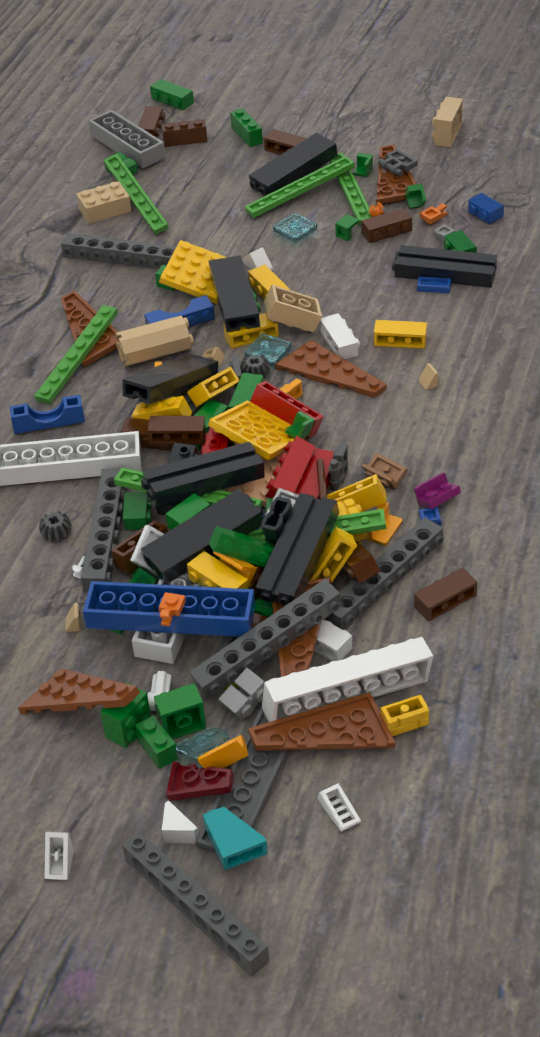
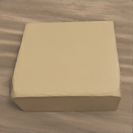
[202,347,225,366]
[419,363,438,390]
[65,603,81,632]

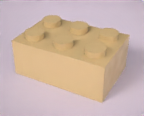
[432,97,463,147]
[76,181,132,224]
[264,285,322,333]

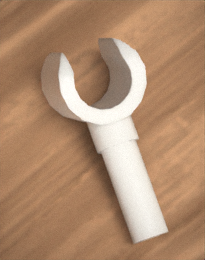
[72,556,85,579]

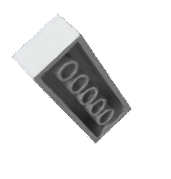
[88,110,166,169]

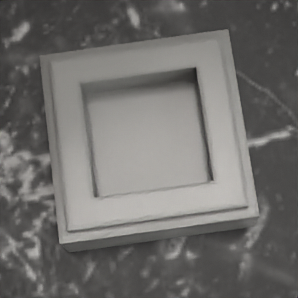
[433,224,456,241]

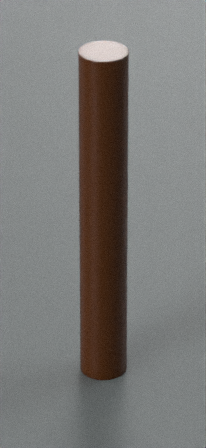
[316,459,327,500]

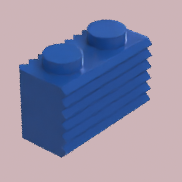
[468,193,504,224]

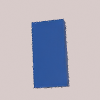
[417,277,451,293]

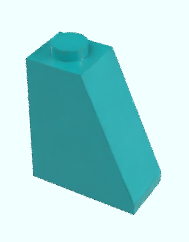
[203,807,268,871]

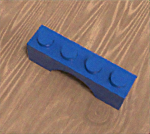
[144,295,215,327]
[9,395,85,434]

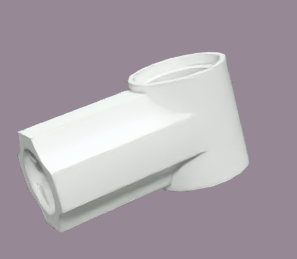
[148,671,172,711]

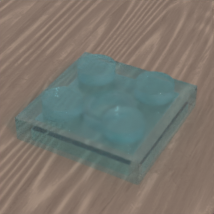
[273,212,317,243]
[245,333,292,367]
[176,726,230,759]

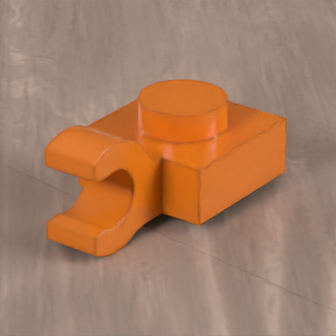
[369,202,384,217]
[420,203,448,225]
[159,592,186,626]

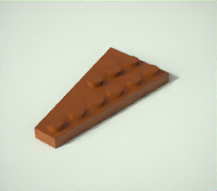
[376,144,416,205]
[61,290,119,367]
[275,340,387,398]
[272,577,332,677]
[17,669,140,714]
[248,692,395,751]

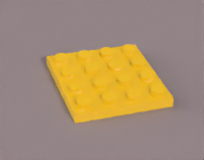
[159,240,227,305]
[208,400,305,460]

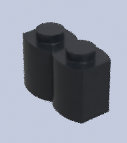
[262,496,293,544]

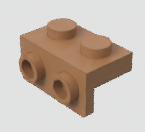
[361,453,408,489]

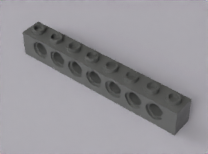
[61,233,177,269]
[81,469,126,592]
[324,518,444,630]
[189,578,343,699]
[122,831,269,977]

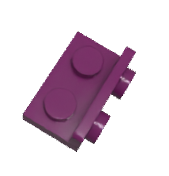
[414,472,461,509]

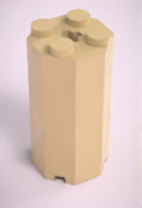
[115,315,194,368]

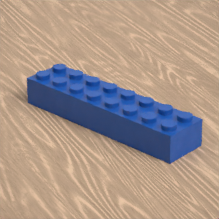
[83,581,255,637]

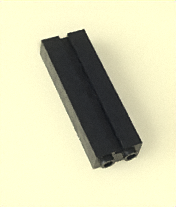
[249,133,338,196]
[392,245,497,288]
[208,255,260,332]
[123,354,218,404]
[141,442,265,508]
[141,489,264,585]
[256,493,340,606]

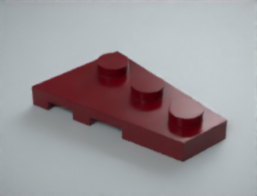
[166,762,234,801]

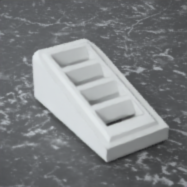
[317,783,361,832]

